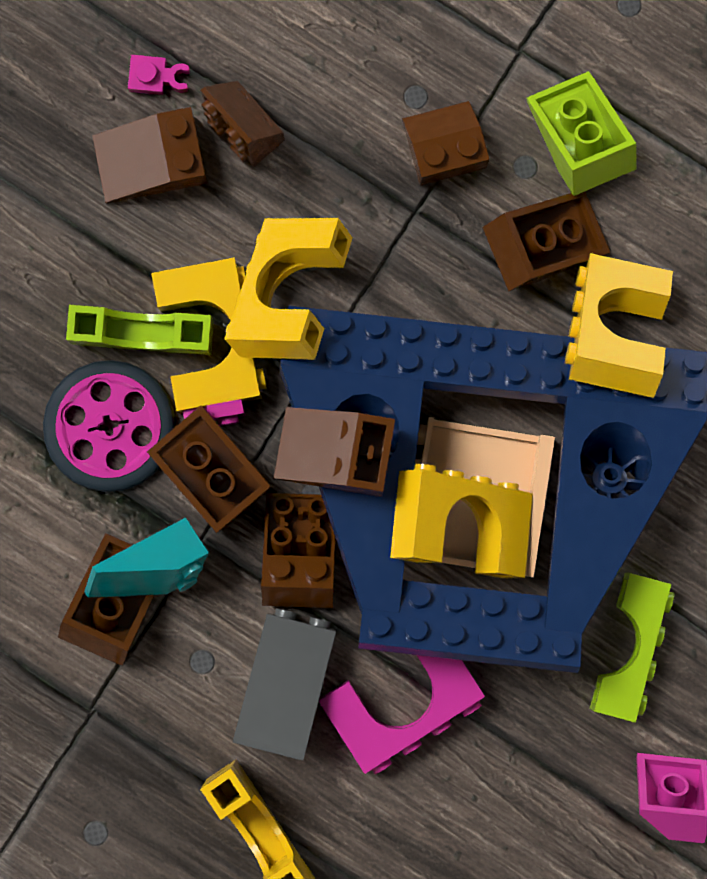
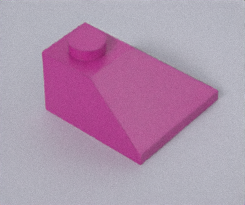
[636,753,707,843]

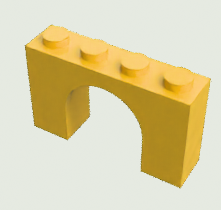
[225,218,353,360]
[565,253,673,398]
[151,257,267,414]
[390,464,533,578]
[200,759,315,879]

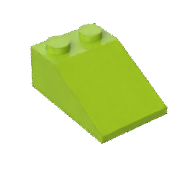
[527,71,637,196]

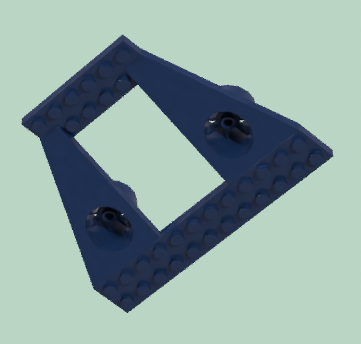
[280,306,707,673]

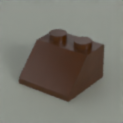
[402,101,490,186]

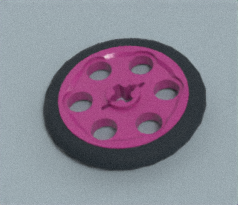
[43,360,175,492]

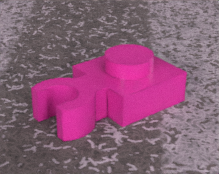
[128,55,190,95]
[183,399,246,426]

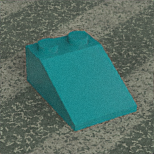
[84,518,208,598]

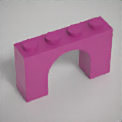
[319,655,485,775]

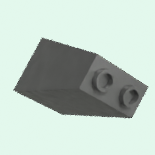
[232,608,336,761]

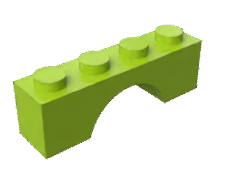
[66,305,214,355]
[590,573,674,723]

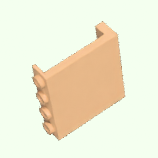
[415,417,555,577]

